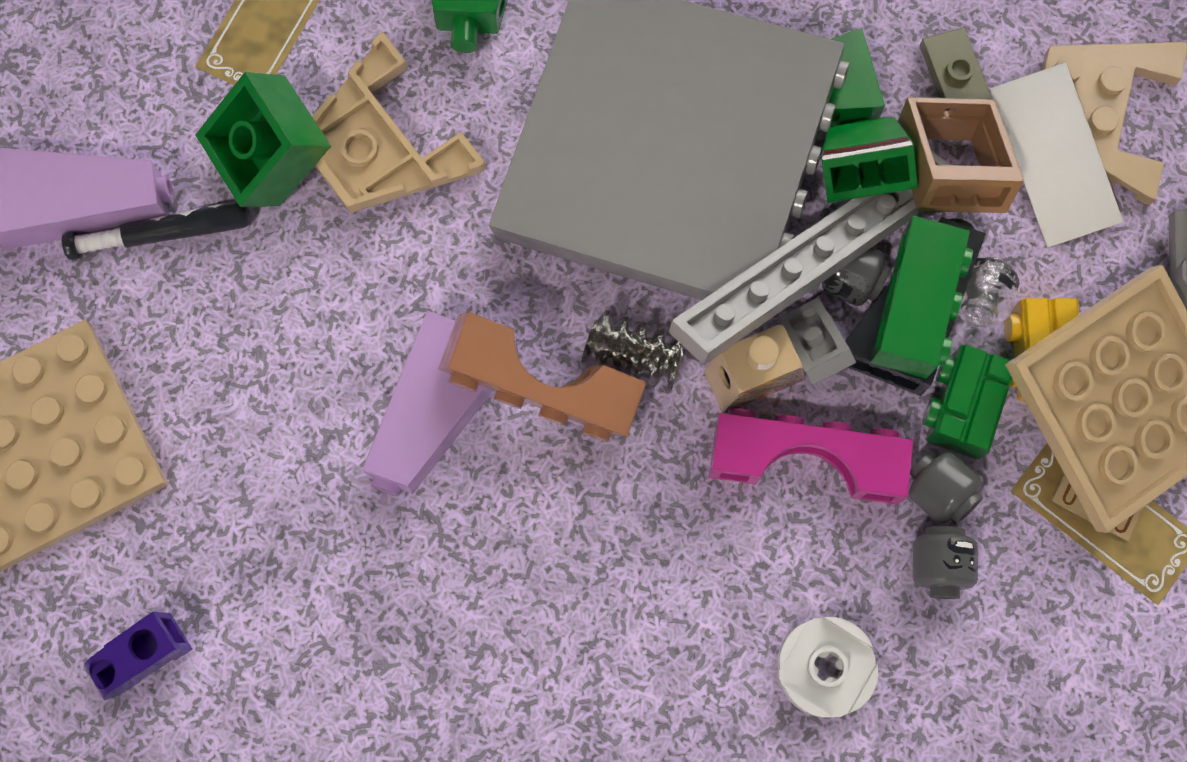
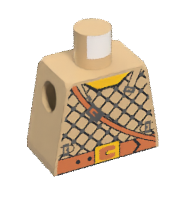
[704,324,805,414]

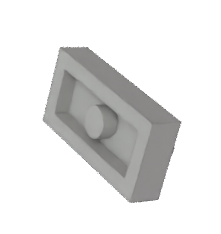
[777,297,856,385]

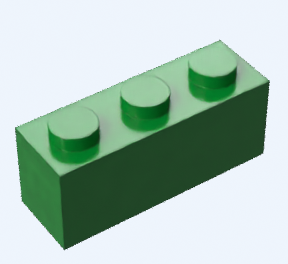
[870,216,973,379]

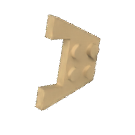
[312,32,486,213]
[1041,42,1187,205]

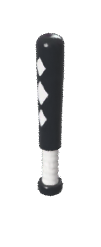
[61,201,250,260]

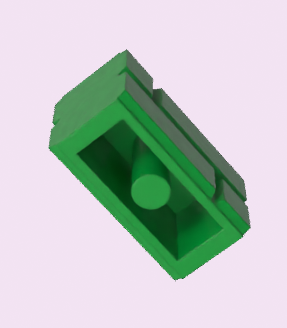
[922,345,1012,459]

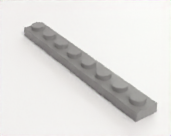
[669,151,949,365]

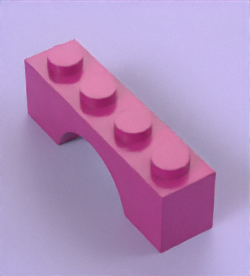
[709,408,913,505]

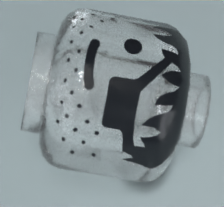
[958,257,1020,328]

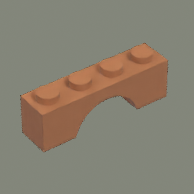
[438,312,646,442]

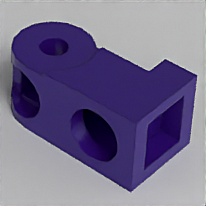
[84,612,193,700]

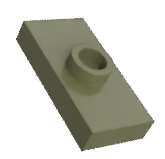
[919,27,993,111]

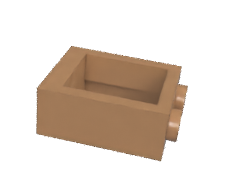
[897,97,1024,213]

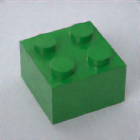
[195,72,331,207]

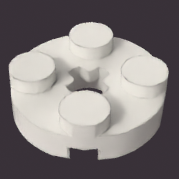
[777,617,879,718]

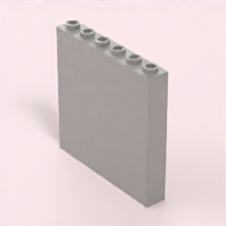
[488,0,850,300]

